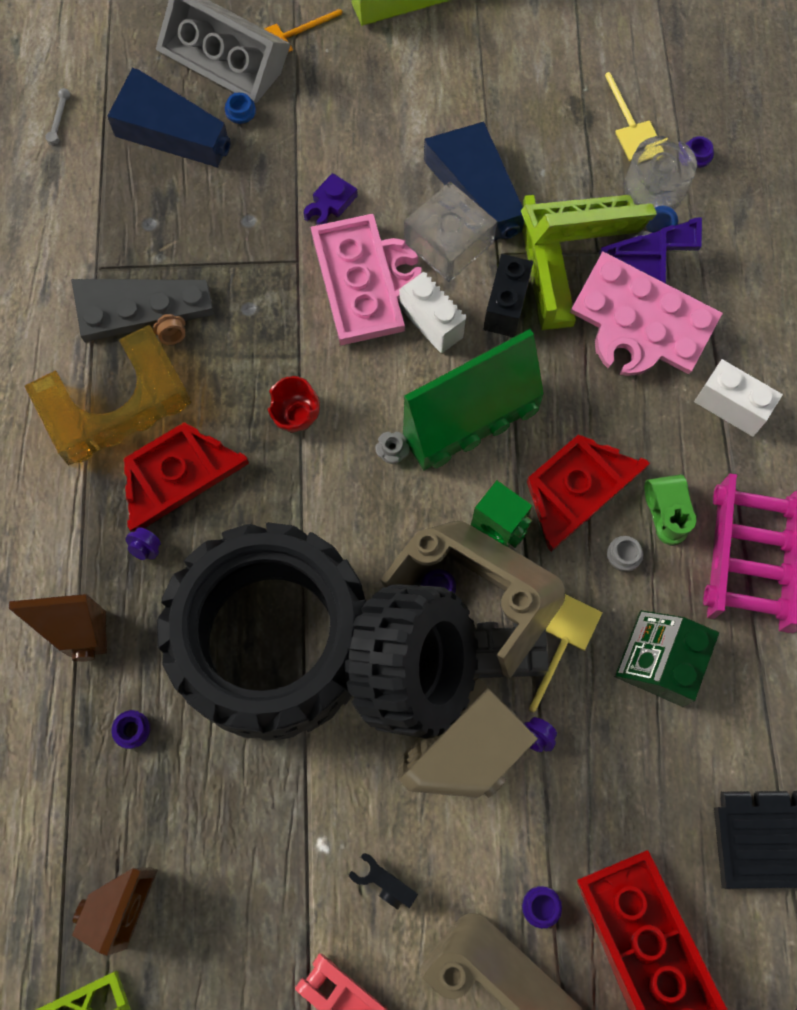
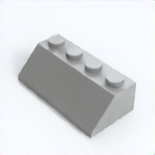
[155,0,291,103]

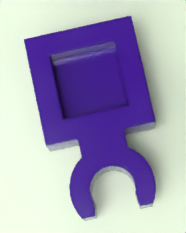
[303,173,358,225]

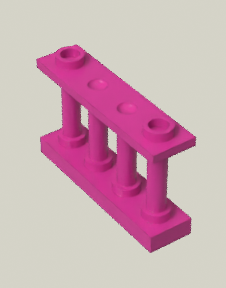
[703,473,797,633]

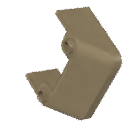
[380,521,565,679]
[397,677,538,798]

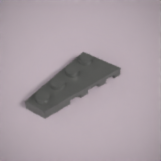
[71,279,214,342]

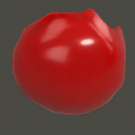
[268,376,320,433]

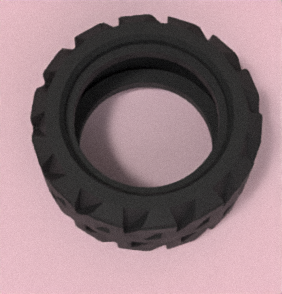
[157,522,367,741]

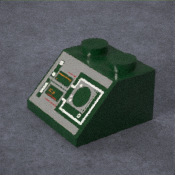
[614,610,720,707]

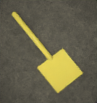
[605,72,664,162]
[529,594,603,712]

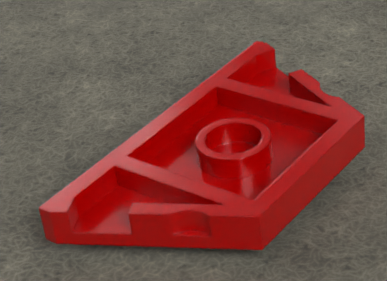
[124,422,249,532]
[527,434,650,552]

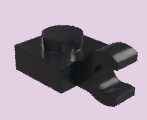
[349,853,418,910]

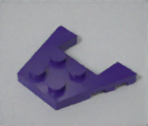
[599,217,702,284]

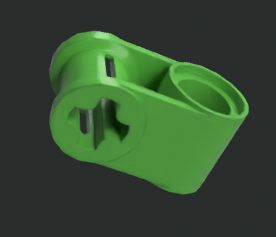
[644,474,697,545]

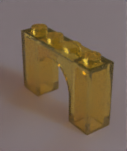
[24,324,192,466]

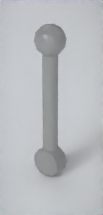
[45,88,70,146]

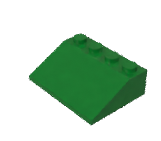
[403,329,544,471]

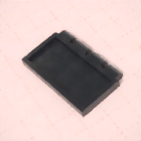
[714,791,797,889]

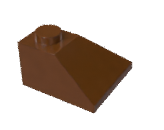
[9,594,107,662]
[72,867,158,956]

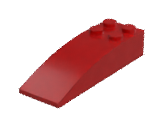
[577,850,727,1010]

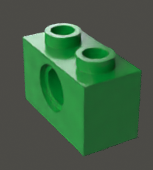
[471,480,533,548]

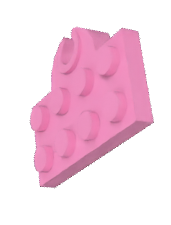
[311,214,421,346]
[570,252,723,376]

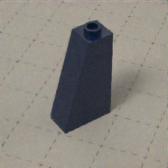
[107,68,231,168]
[424,121,524,241]

